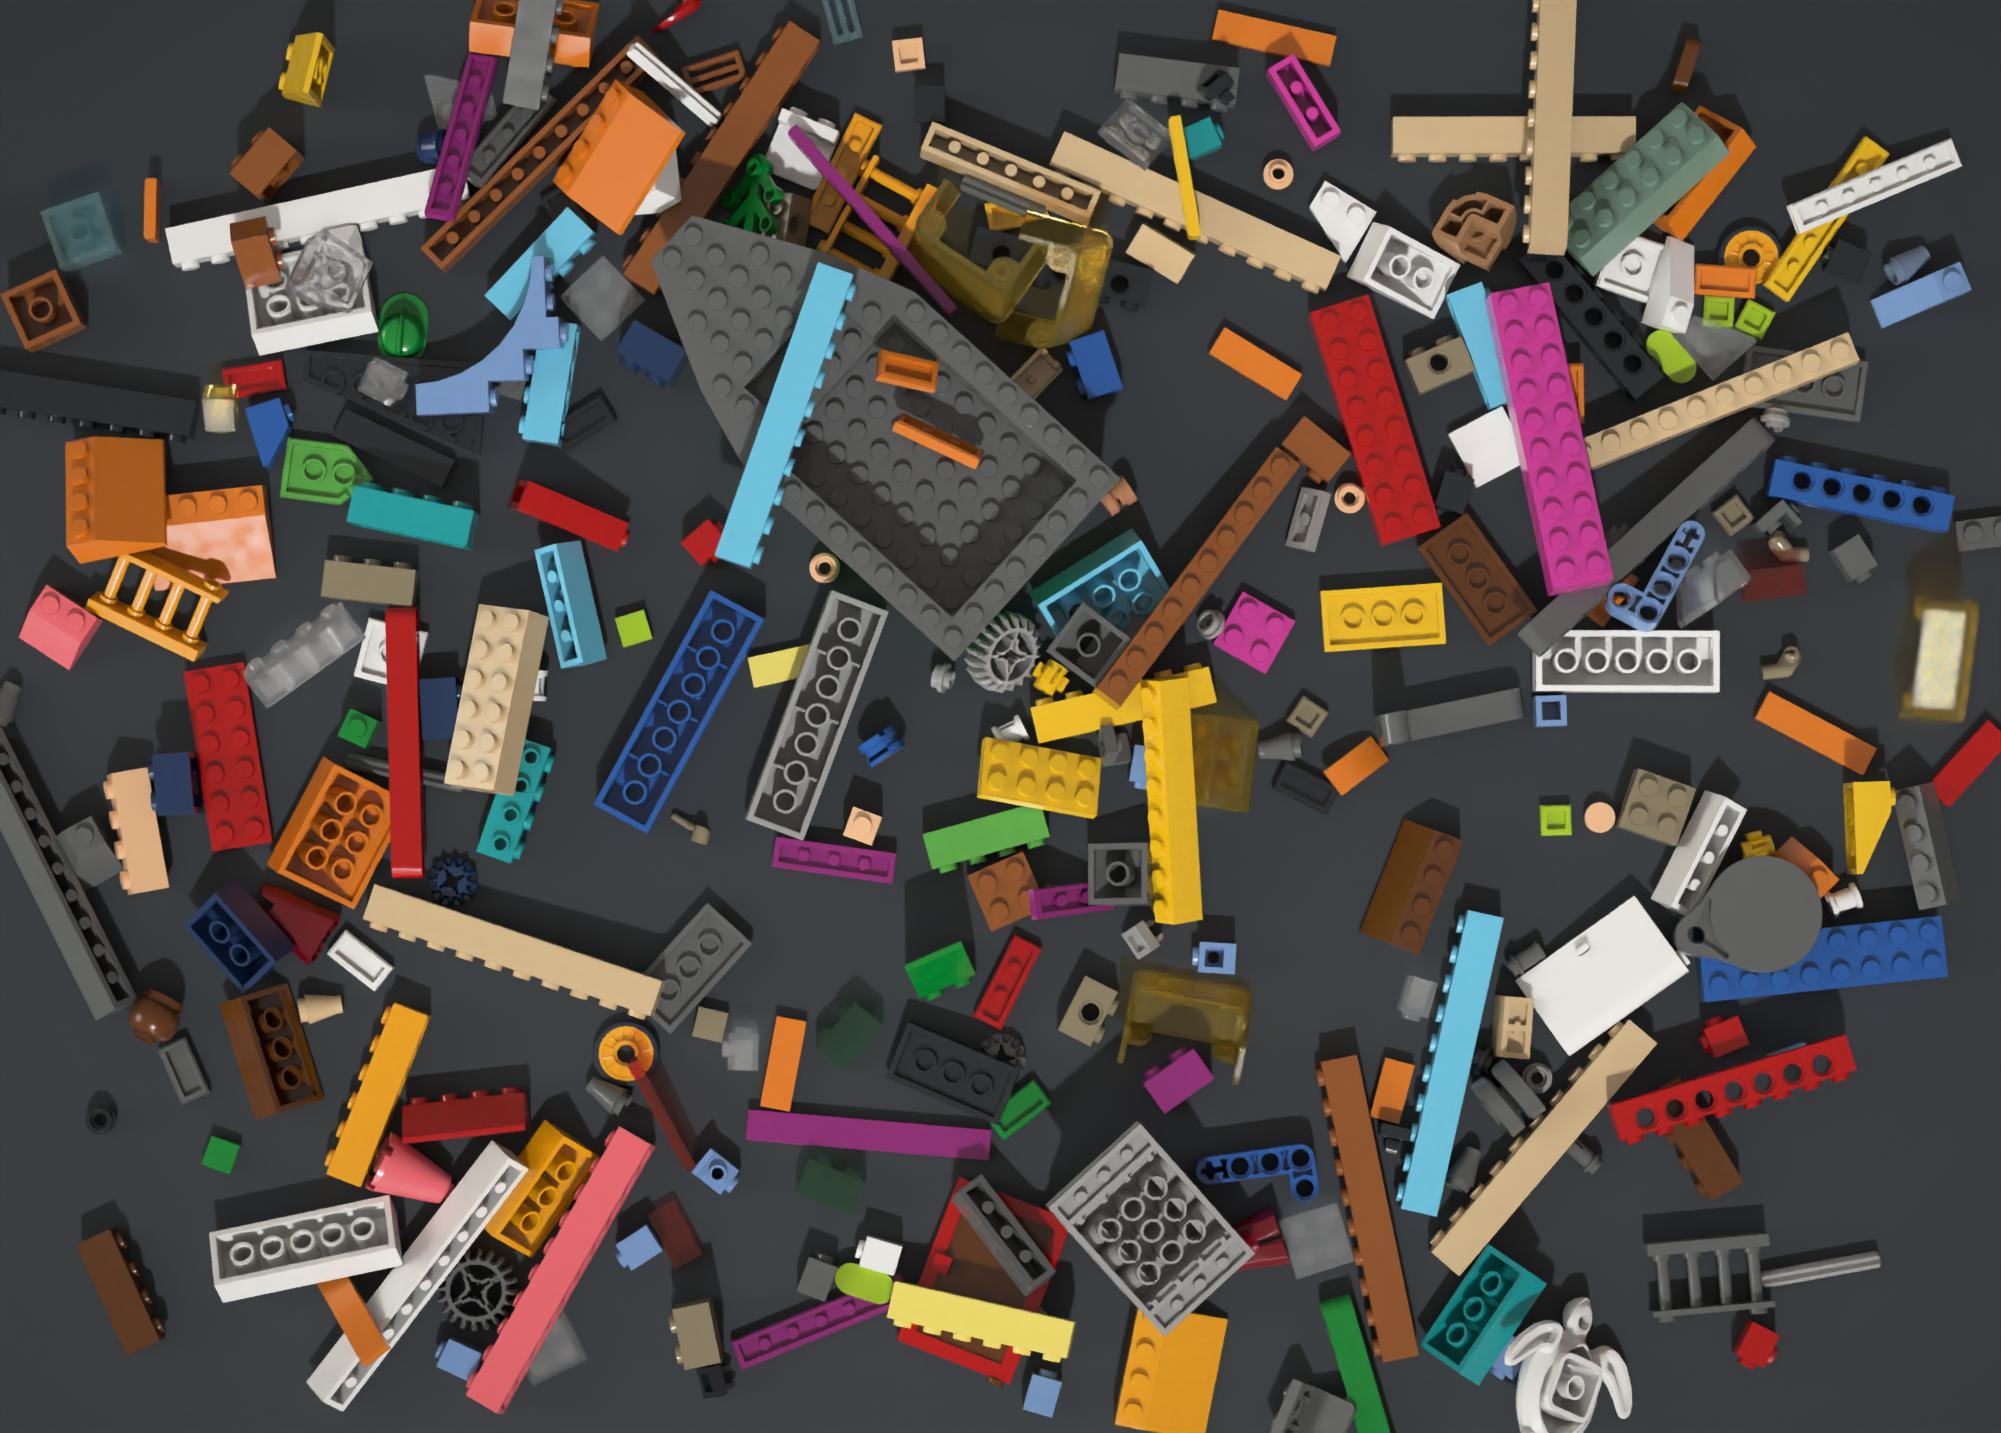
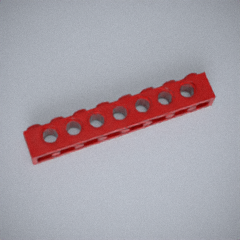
[1607,1034,1857,1145]

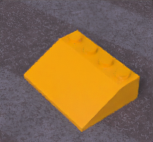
[1114,1308,1228,1433]

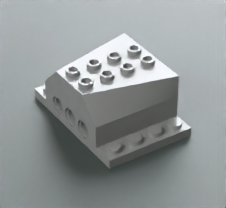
[1046,1121,1255,1337]

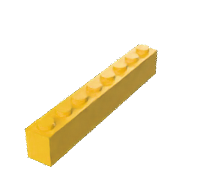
[1140,676,1203,925]

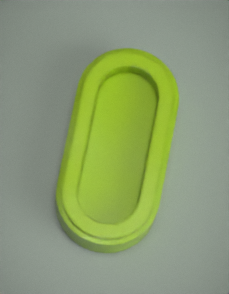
[1645,330,1696,384]
[835,1263,894,1304]

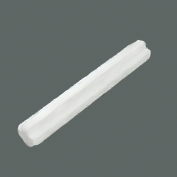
[627,42,722,127]

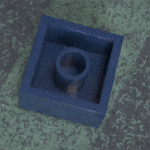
[616,319,689,388]
[148,751,203,817]

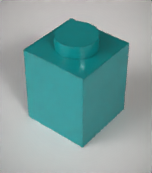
[1183,117,1225,163]

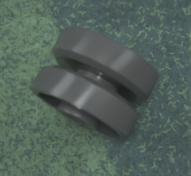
[1470,1059,1546,1137]

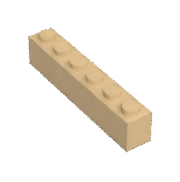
[920,121,1101,226]

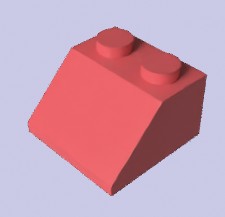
[19,585,103,671]

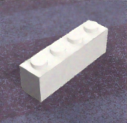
[1651,790,1747,916]

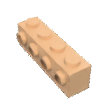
[103,767,169,895]

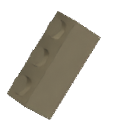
[321,555,419,607]

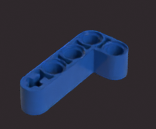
[1195,1143,1319,1202]

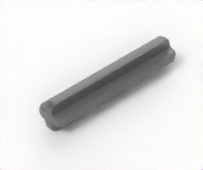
[960,175,1046,222]

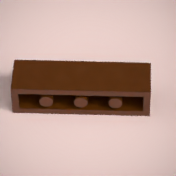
[1646,1076,1744,1201]
[76,1227,166,1356]

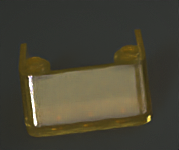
[909,178,1052,323]
[994,210,1113,349]
[1899,596,1979,725]
[1117,969,1252,1085]

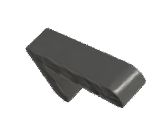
[1374,688,1526,748]

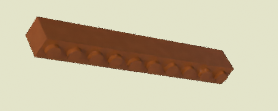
[622,21,821,298]
[420,35,660,274]
[1093,447,1300,710]
[1315,1054,1419,1363]

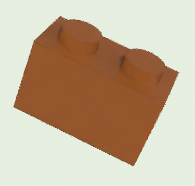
[230,216,285,289]
[1280,416,1351,485]

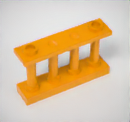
[816,155,938,281]
[85,551,229,662]

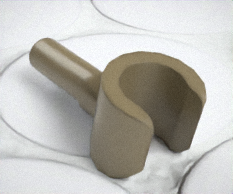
[671,812,710,845]

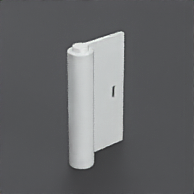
[1515,896,1691,1056]

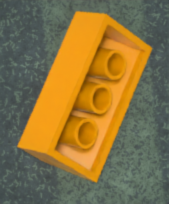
[484,1120,601,1258]

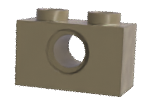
[761,193,813,247]
[1403,334,1476,396]
[1057,975,1120,1046]

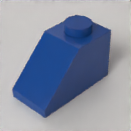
[245,398,295,469]

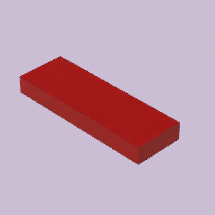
[1930,720,2001,808]
[974,935,1042,1030]

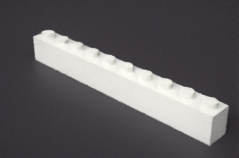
[165,169,472,271]
[306,1140,529,1412]

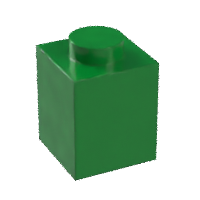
[338,708,382,750]

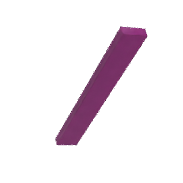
[788,124,958,317]
[746,1109,991,1160]

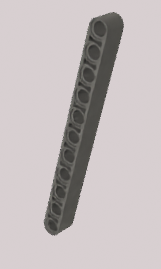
[1518,417,1776,657]

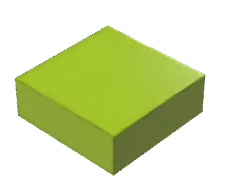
[1702,295,1735,328]
[1734,299,1776,341]
[615,610,653,648]
[1539,805,1572,836]

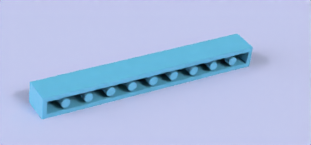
[715,262,858,569]
[1395,910,1504,1217]

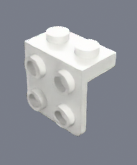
[766,107,840,190]

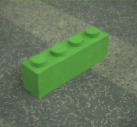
[923,806,1050,874]

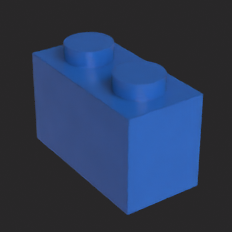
[1065,330,1123,402]

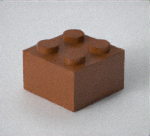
[229,127,305,205]
[0,269,87,353]
[967,852,1039,932]

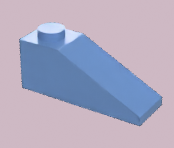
[1870,262,1972,329]

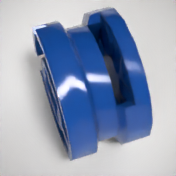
[858,725,906,768]

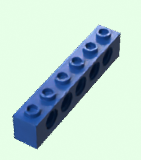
[1764,456,1955,534]

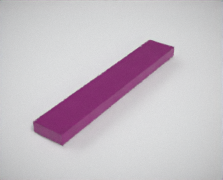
[424,52,499,222]
[730,1272,904,1370]

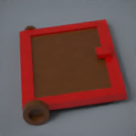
[896,1177,1069,1388]

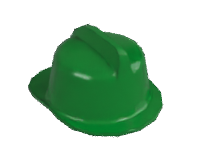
[378,293,429,359]

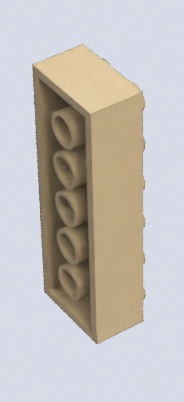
[444,604,549,796]

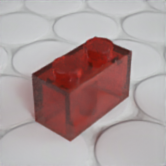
[1737,564,1807,603]

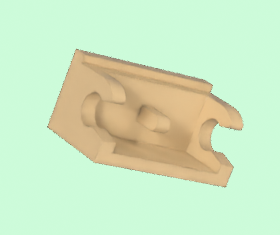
[1126,223,1196,284]
[1010,346,1063,400]
[1491,995,1534,1059]

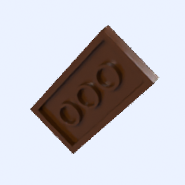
[1417,512,1538,647]

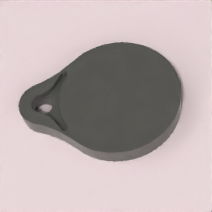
[1673,856,1822,973]

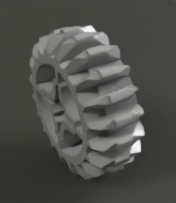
[964,610,1042,693]

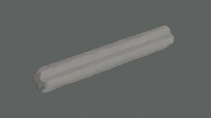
[1761,1251,1881,1288]

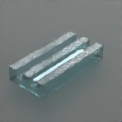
[822,0,863,45]

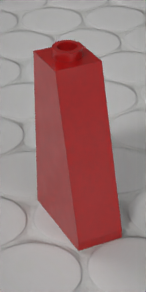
[507,479,630,551]

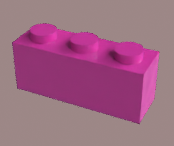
[1266,53,1341,152]

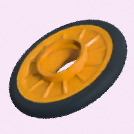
[1718,225,1784,291]
[593,1020,660,1087]

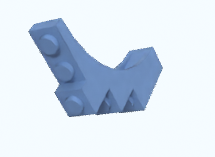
[415,256,569,416]

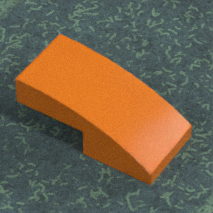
[1323,736,1389,796]

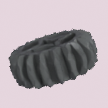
[437,1248,519,1331]

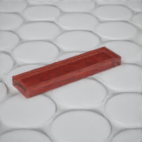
[627,1055,696,1171]

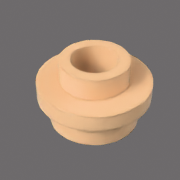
[1263,159,1293,190]
[1334,483,1365,513]
[809,553,840,583]

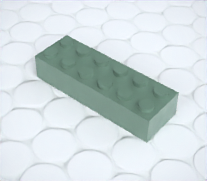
[1566,102,1730,277]

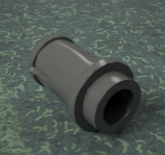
[1505,941,1546,977]
[1565,1137,1604,1175]

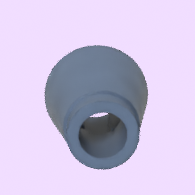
[1884,245,1931,285]

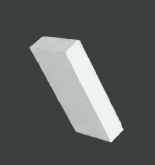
[327,930,394,991]

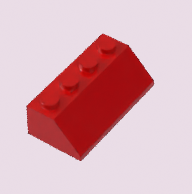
[402,1086,531,1144]

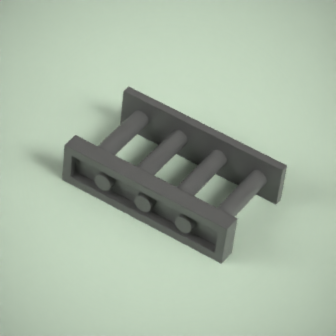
[1643,1232,1776,1322]

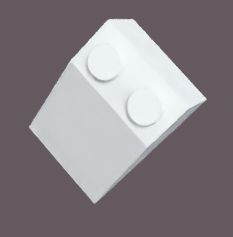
[1347,222,1460,319]

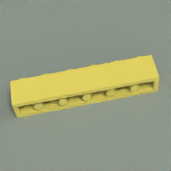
[887,1281,1076,1363]

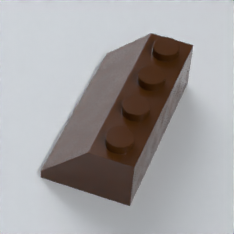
[1359,819,1464,955]
[219,983,324,1121]

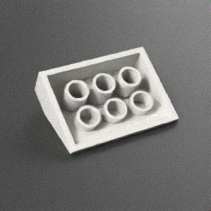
[246,242,379,356]

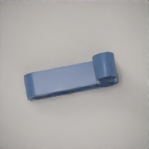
[1605,520,1705,632]

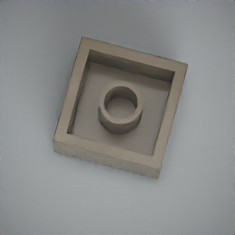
[1614,768,1696,847]
[668,1297,724,1370]

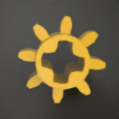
[1031,659,1070,697]
[1739,830,1776,859]

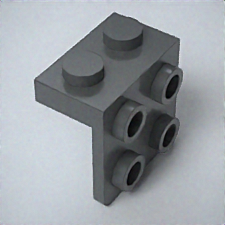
[1270,1379,1357,1433]

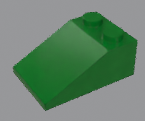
[904,940,976,1001]

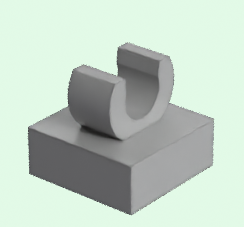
[1121,920,1163,960]

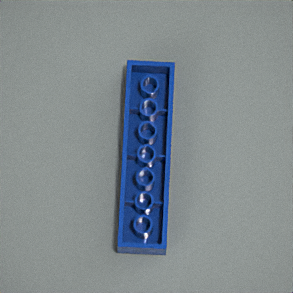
[593,590,766,834]
[1693,916,1948,1002]

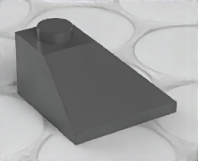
[56,816,124,893]

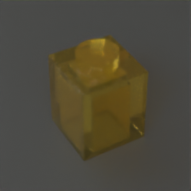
[202,384,239,434]

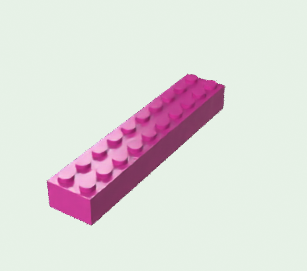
[1485,282,1613,596]

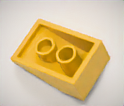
[279,32,335,107]
[1843,781,1896,875]

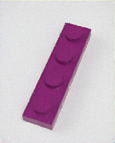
[772,837,897,884]

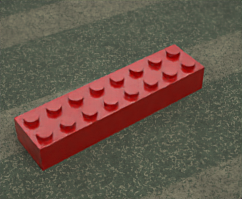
[1308,295,1441,547]

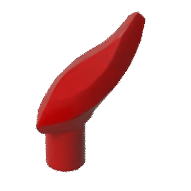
[652,0,702,34]

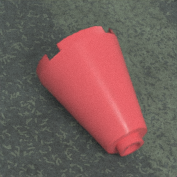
[365,1132,455,1204]

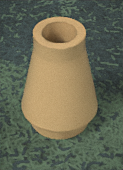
[297,995,343,1024]

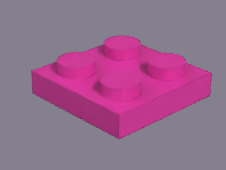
[1212,592,1296,674]

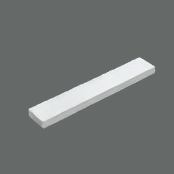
[1786,138,1962,234]

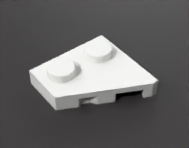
[1309,181,1377,263]

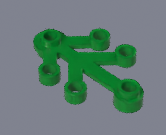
[719,154,784,235]

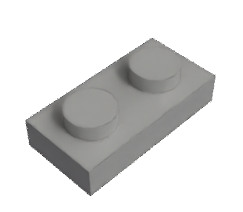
[1285,487,1331,552]

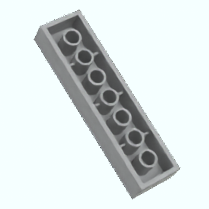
[744,590,889,841]

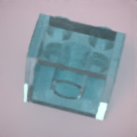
[40,192,124,273]

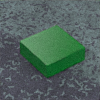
[201,1135,242,1174]

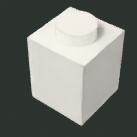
[855,1235,903,1276]

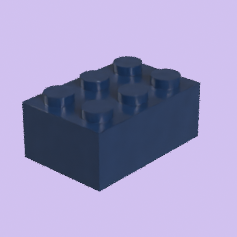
[183,879,296,994]

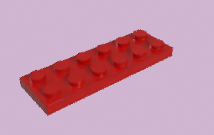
[184,662,274,852]

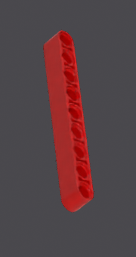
[385,607,425,879]

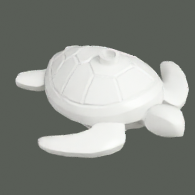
[1504,1297,1632,1433]

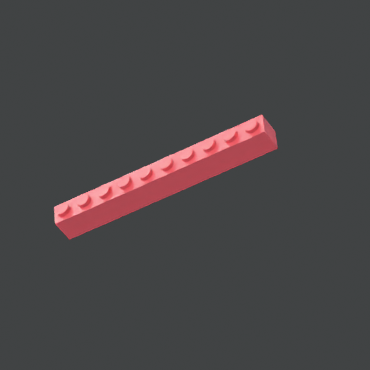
[466,1127,655,1414]

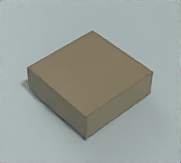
[1711,494,1755,537]
[1286,696,1329,738]
[692,1006,729,1043]

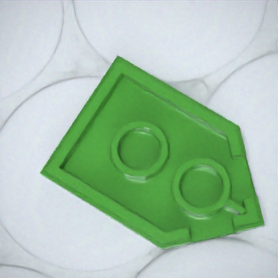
[280,437,374,505]

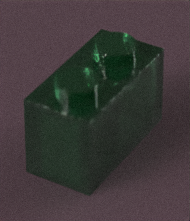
[816,1001,884,1072]
[795,1154,866,1216]

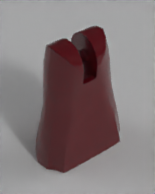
[256,882,341,966]
[1231,1205,1291,1272]

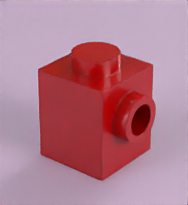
[681,519,724,567]
[1698,1014,1750,1058]
[1732,1319,1780,1370]

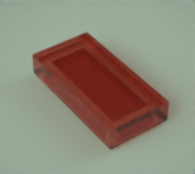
[647,1200,703,1268]

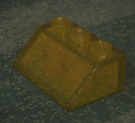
[1191,713,1259,813]

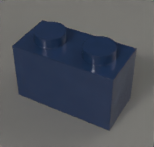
[419,677,463,741]

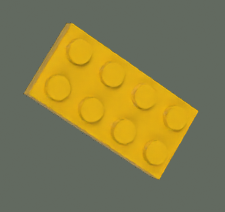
[1320,583,1446,652]
[977,737,1101,819]

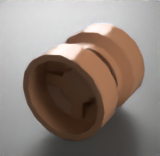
[1101,475,1137,517]

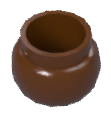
[128,989,183,1045]

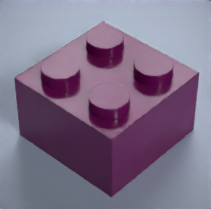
[1141,1046,1215,1114]

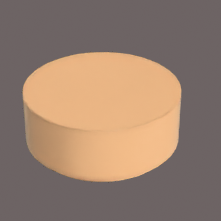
[1584,802,1615,833]

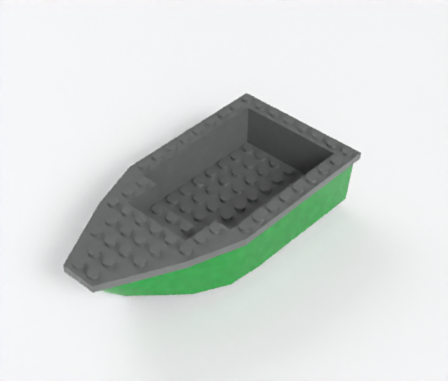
[651,215,1121,662]

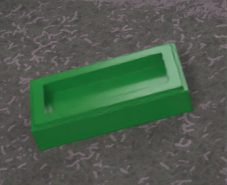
[990,1079,1052,1141]

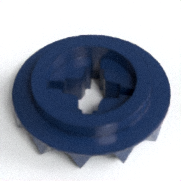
[428,857,477,906]

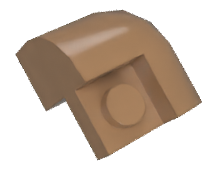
[1432,191,1517,271]

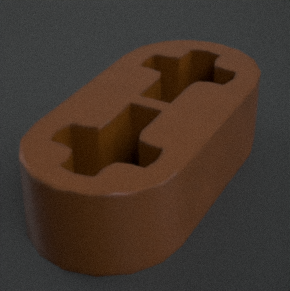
[1669,36,1702,95]

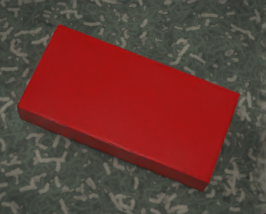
[222,359,288,400]

